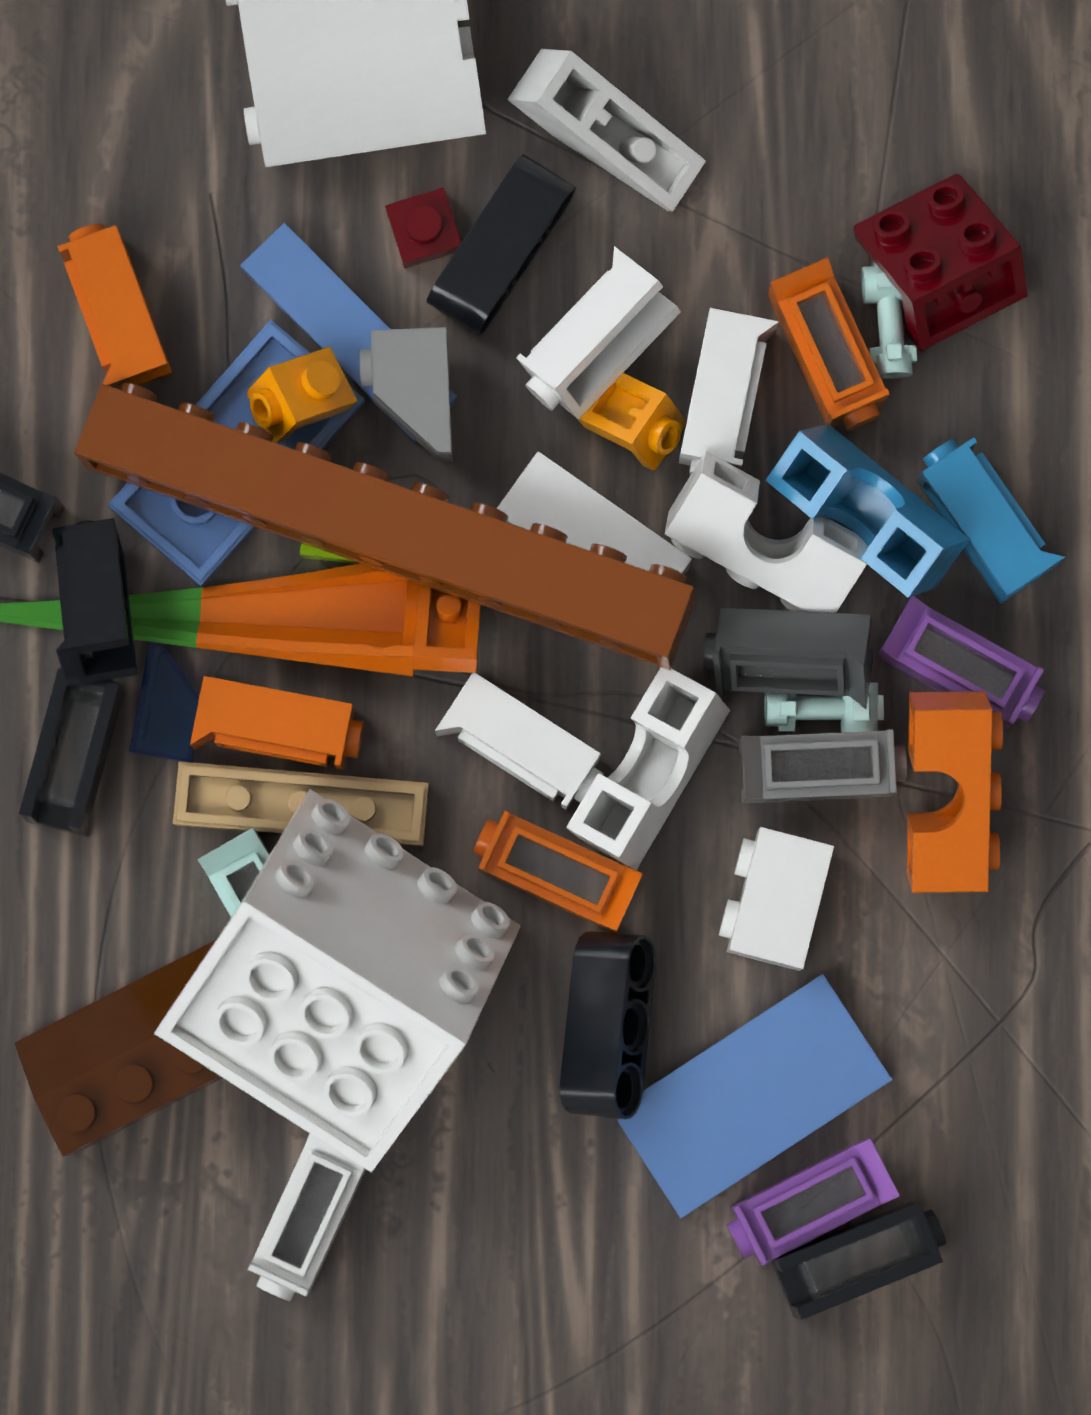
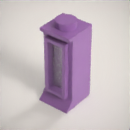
[876,596,1045,730]
[726,1138,900,1266]

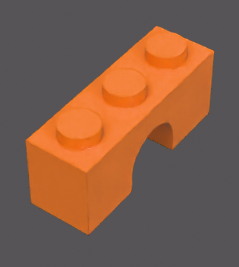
[906,691,1003,893]

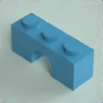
[765,424,970,598]

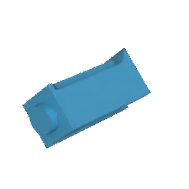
[916,437,1066,604]

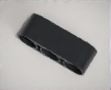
[426,154,576,336]
[560,931,656,1120]

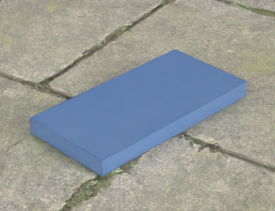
[107,320,365,587]
[615,974,892,1219]

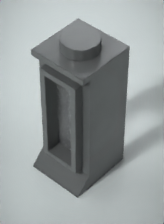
[703,608,873,709]

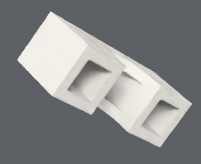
[665,451,868,613]
[566,667,730,870]

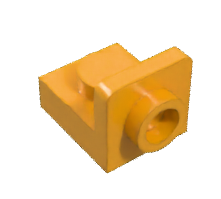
[579,373,687,471]

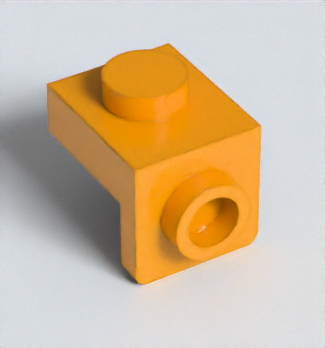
[247,347,357,444]

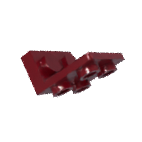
[853,174,1028,351]

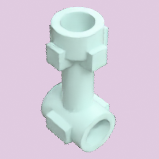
[861,262,917,379]
[764,682,884,733]

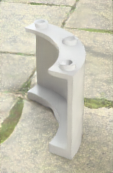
[226,0,486,167]

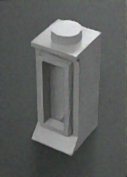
[739,729,907,804]

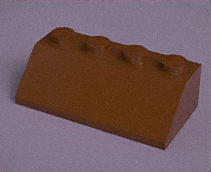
[15,940,223,1157]

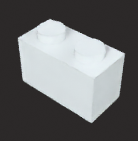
[719,827,834,971]

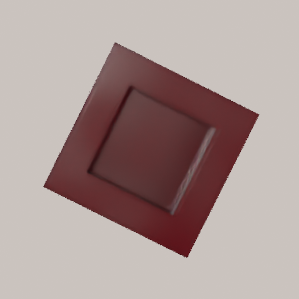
[385,187,462,269]

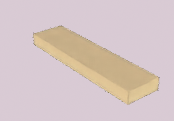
[173,761,429,847]

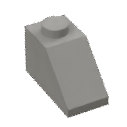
[360,327,453,463]

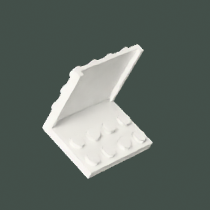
[154,789,521,1172]

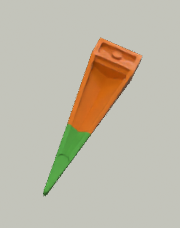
[0,563,481,676]

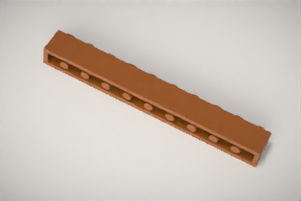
[74,382,696,670]

